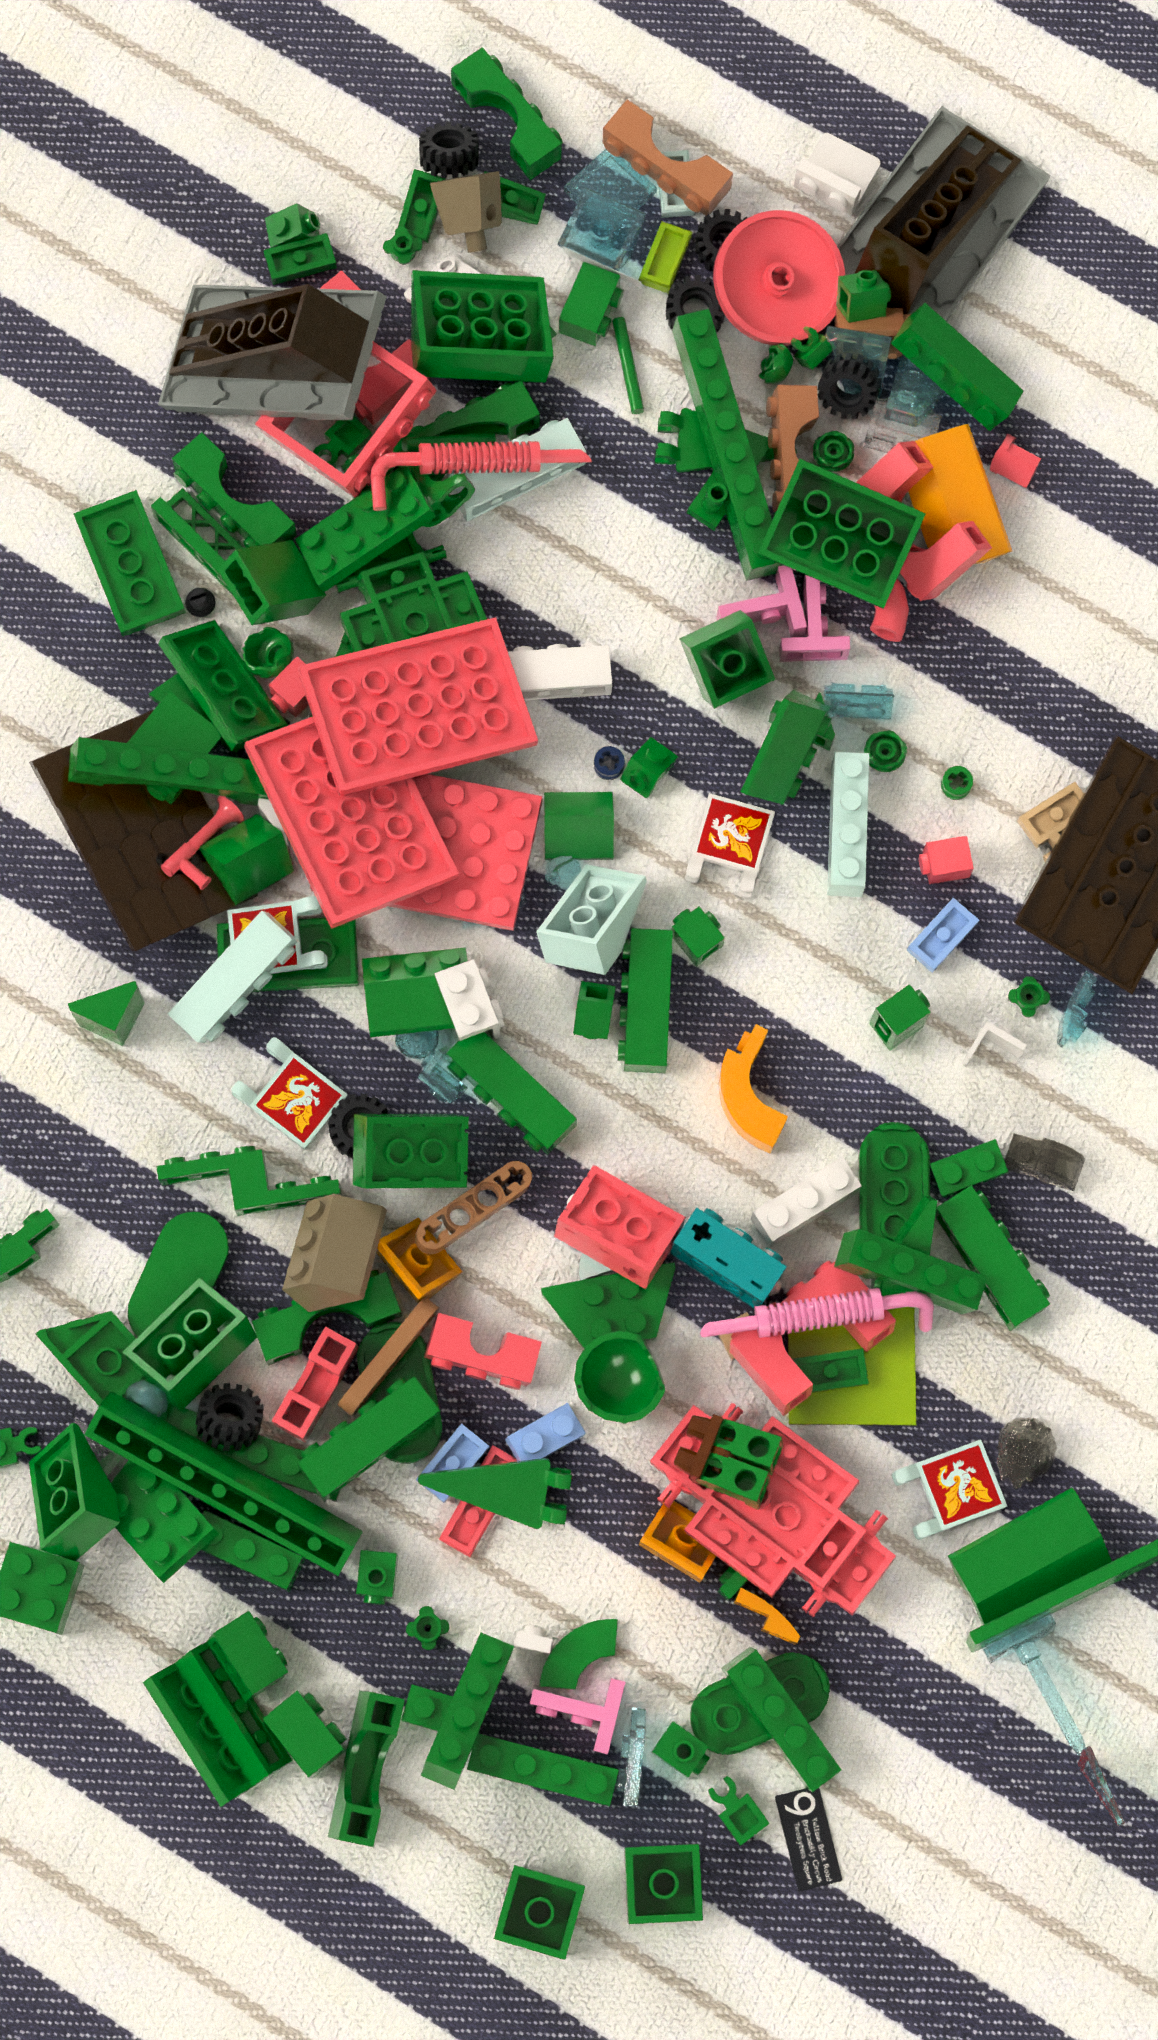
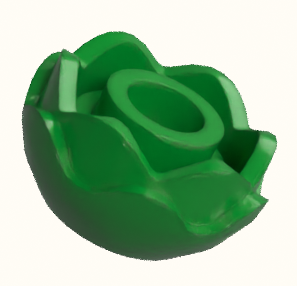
[758,343,793,384]
[813,431,854,472]
[864,730,907,772]

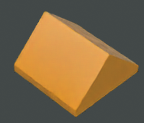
[376,1217,463,1304]
[639,1501,716,1583]

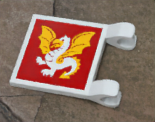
[685,793,775,898]

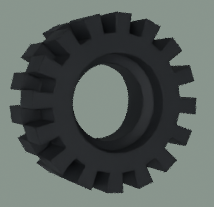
[419,122,479,178]
[695,209,747,271]
[665,275,725,333]
[817,353,882,419]
[328,1093,390,1160]
[195,1383,264,1451]

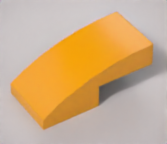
[734,1588,800,1645]

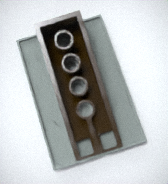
[837,106,1051,321]
[158,284,387,420]

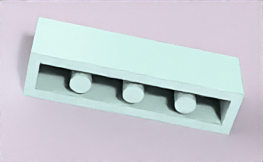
[448,418,586,522]
[827,752,869,897]
[168,911,299,1043]

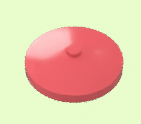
[713,210,845,346]

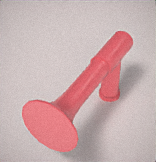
[161,796,244,890]

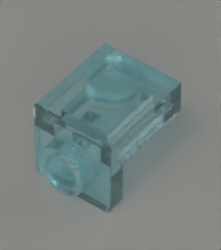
[418,1046,468,1103]

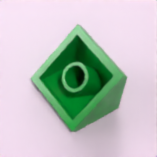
[544,792,614,860]
[199,814,294,906]
[68,981,145,1046]

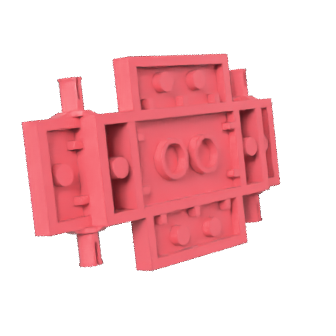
[650,1403,896,1617]

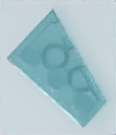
[883,354,947,427]

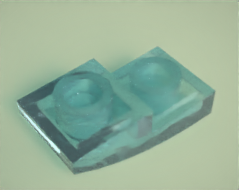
[1057,970,1097,1048]

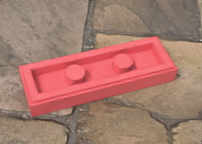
[439,1445,517,1558]

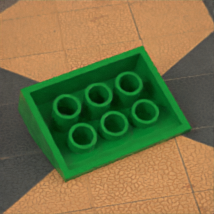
[411,270,554,383]
[758,458,926,609]

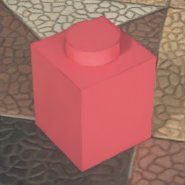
[269,656,309,717]
[919,836,974,884]

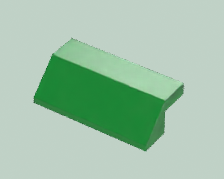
[948,1488,1112,1625]
[143,1642,292,1807]

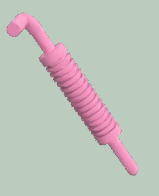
[700,1288,934,1338]

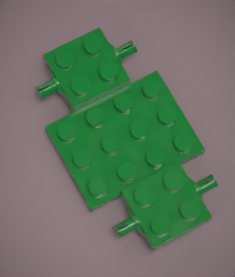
[335,532,487,652]

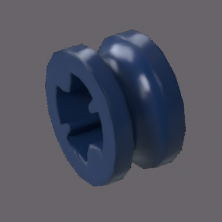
[594,746,625,780]

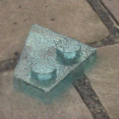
[617,1708,646,1807]

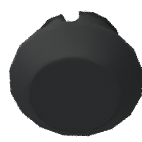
[185,588,216,617]

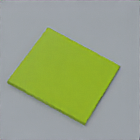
[788,1307,916,1426]

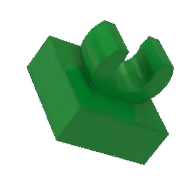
[791,326,837,370]

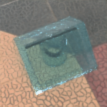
[558,187,646,272]

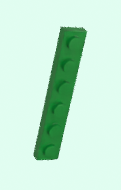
[142,1394,341,1502]

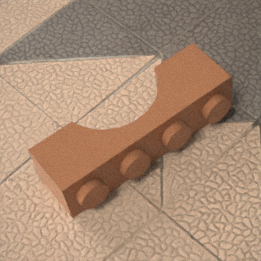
[602,99,733,216]
[766,385,819,512]

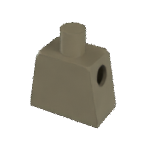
[430,171,502,253]

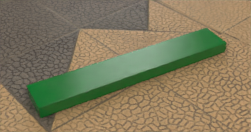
[966,1539,1158,1653]

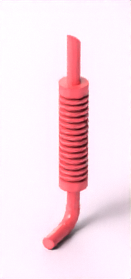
[370,441,592,511]

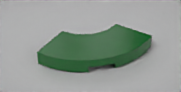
[539,1619,618,1690]

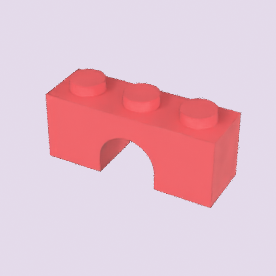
[424,1313,542,1390]
[272,1326,358,1443]

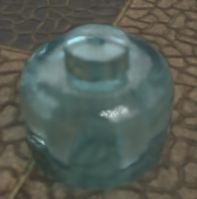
[545,855,582,891]

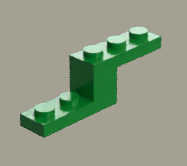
[156,1146,342,1216]

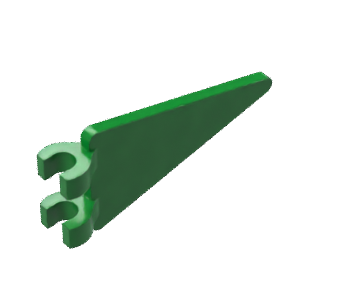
[655,408,797,473]
[418,1458,572,1529]

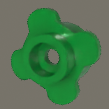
[383,227,423,265]
[1008,976,1050,1018]
[406,1606,449,1650]

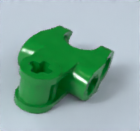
[396,442,475,527]

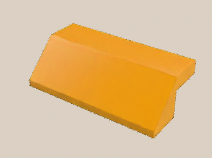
[908,424,1012,565]

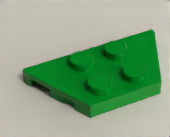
[541,1262,675,1349]
[35,1311,151,1408]

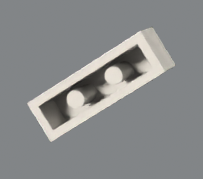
[508,642,612,700]
[751,1156,862,1248]

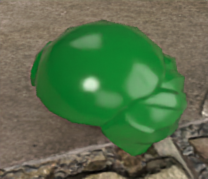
[242,627,294,679]

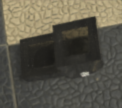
[1004,1133,1085,1191]

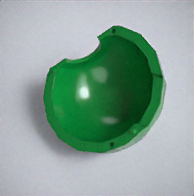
[574,1331,665,1424]

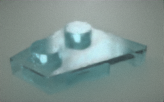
[826,326,892,402]

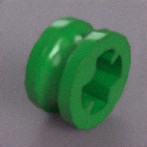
[941,766,973,800]

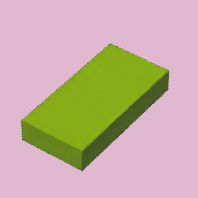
[639,221,693,293]

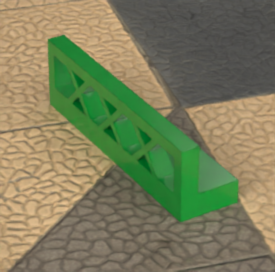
[151,488,243,595]

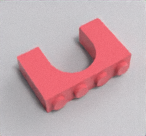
[320,270,430,426]
[856,441,992,601]
[729,1260,896,1416]

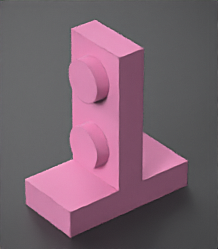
[716,565,807,637]
[779,575,850,662]
[530,1678,625,1755]

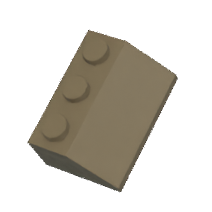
[282,1194,387,1312]

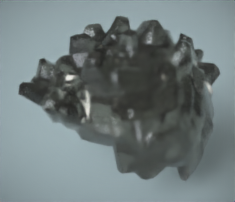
[997,1417,1057,1490]

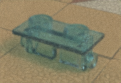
[824,682,894,719]

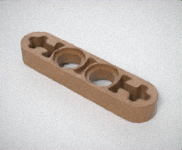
[415,1161,532,1254]
[338,1297,440,1417]

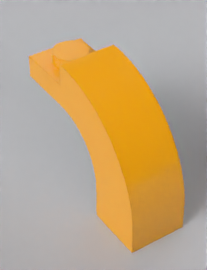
[719,1024,788,1154]

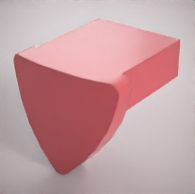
[990,434,1041,488]

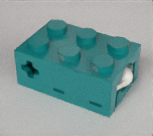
[670,1207,787,1309]

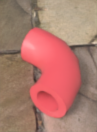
[870,578,909,642]

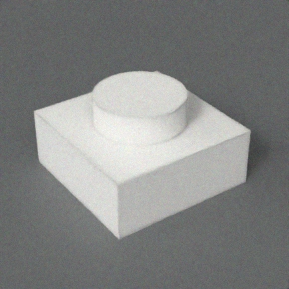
[514,1627,553,1655]

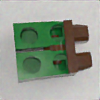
[674,1414,784,1510]

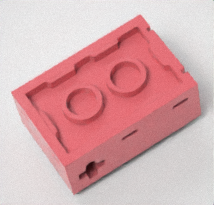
[554,1165,686,1289]

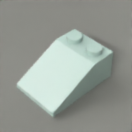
[536,864,647,975]

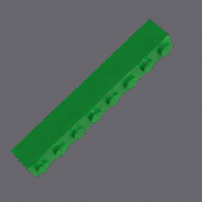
[672,309,782,581]
[84,1391,363,1576]

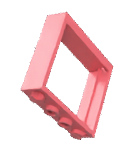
[255,341,437,498]

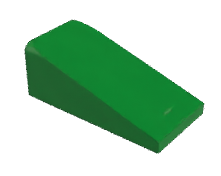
[398,169,446,243]
[484,171,546,225]

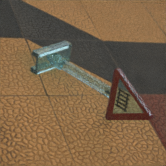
[983,1611,1125,1827]

